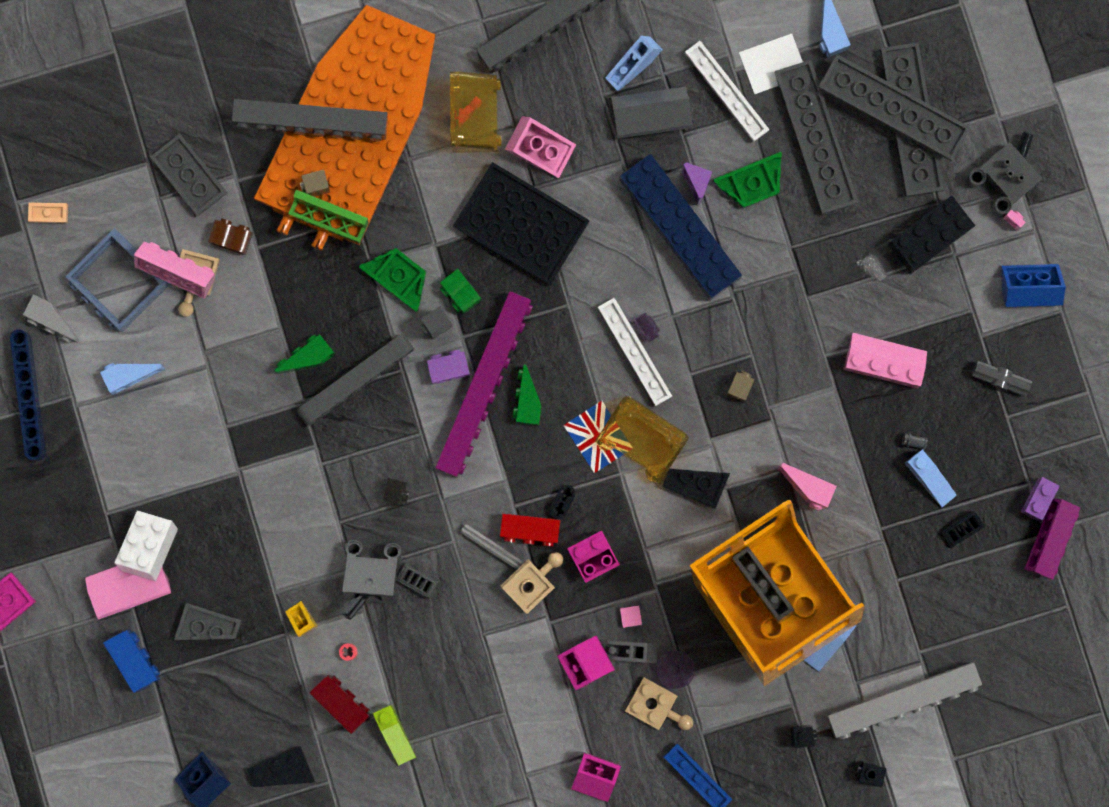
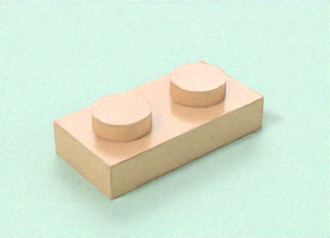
[28,203,68,223]

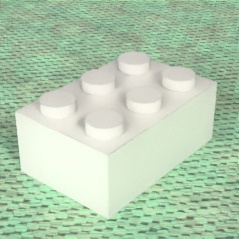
[115,511,178,581]

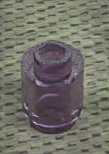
[634,313,660,342]

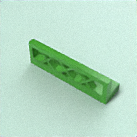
[288,190,369,243]

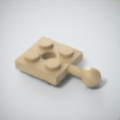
[172,249,220,317]
[501,552,563,614]
[625,677,693,730]

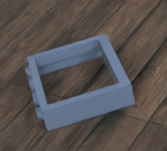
[65,228,171,332]

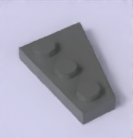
[174,603,242,640]

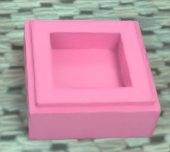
[620,606,642,628]

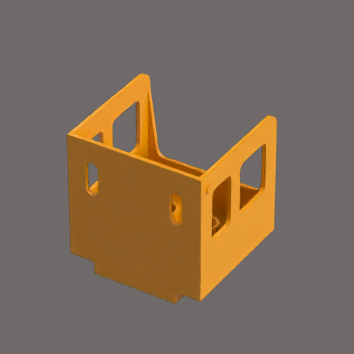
[690,500,865,686]

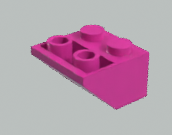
[567,531,620,583]
[557,636,615,690]
[571,752,621,802]

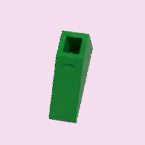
[275,334,335,374]
[513,365,542,426]

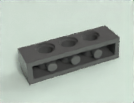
[732,547,795,624]

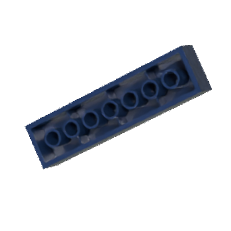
[619,154,742,301]

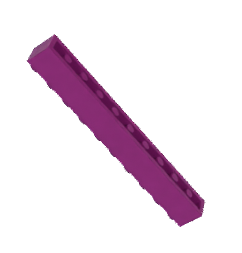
[435,291,533,478]

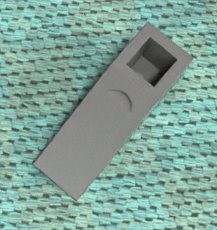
[23,294,79,343]

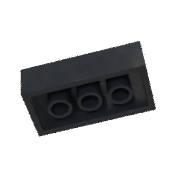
[888,196,976,274]

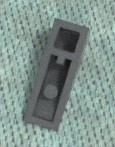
[599,640,658,663]

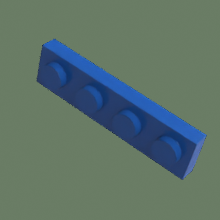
[664,744,733,807]

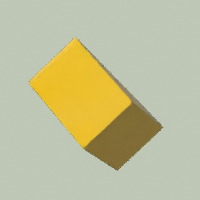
[285,601,318,637]

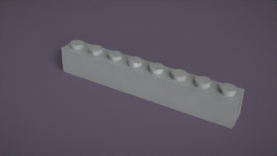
[826,662,982,740]

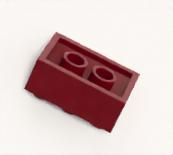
[309,675,371,734]

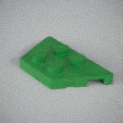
[713,152,782,208]
[359,248,426,313]

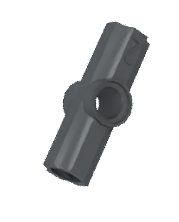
[972,361,1032,397]

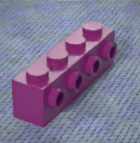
[1025,498,1080,580]

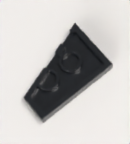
[662,469,730,509]
[246,746,316,787]

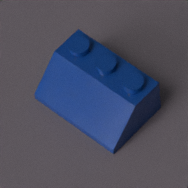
[1001,264,1066,307]
[103,630,160,693]

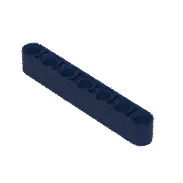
[10,329,46,461]

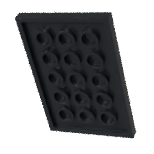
[453,162,590,286]

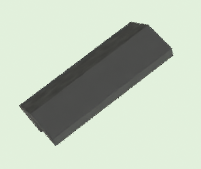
[611,86,693,139]

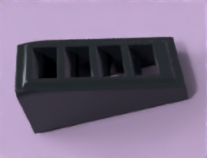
[940,511,985,548]

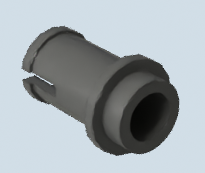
[902,433,928,450]

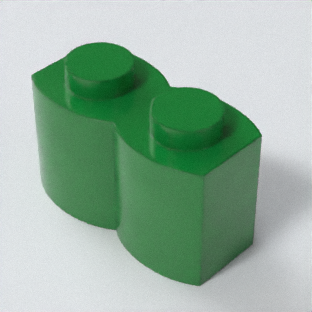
[440,269,482,314]

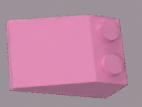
[505,116,576,178]
[778,463,837,511]

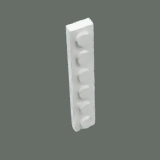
[685,41,769,142]
[598,298,672,407]

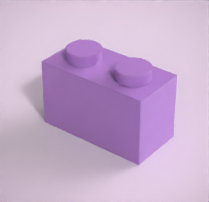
[427,350,470,385]
[1021,477,1060,521]

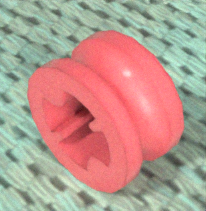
[339,643,358,661]

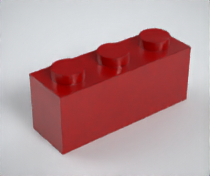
[500,514,560,547]

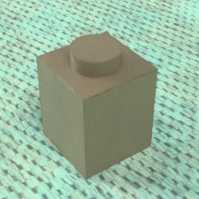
[300,169,330,197]
[727,371,755,402]

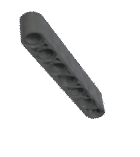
[296,334,414,427]

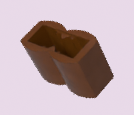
[208,218,253,255]

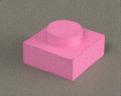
[1003,209,1025,230]

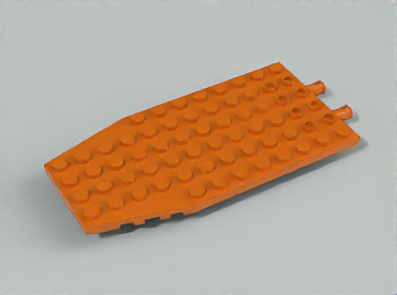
[254,5,435,251]

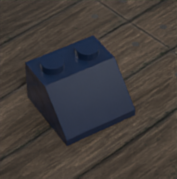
[175,752,231,807]

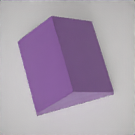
[681,163,712,205]

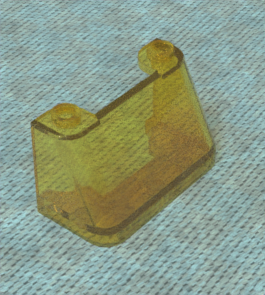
[450,71,501,153]
[595,396,689,484]

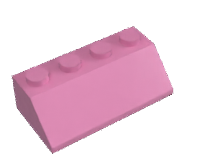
[134,241,215,299]
[843,333,927,389]

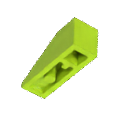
[373,704,416,766]

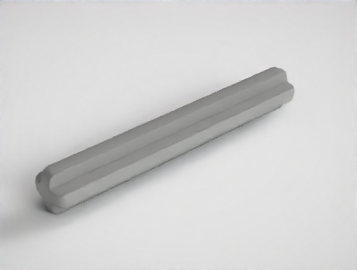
[461,524,525,570]

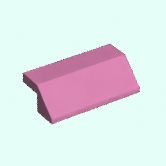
[85,566,171,620]

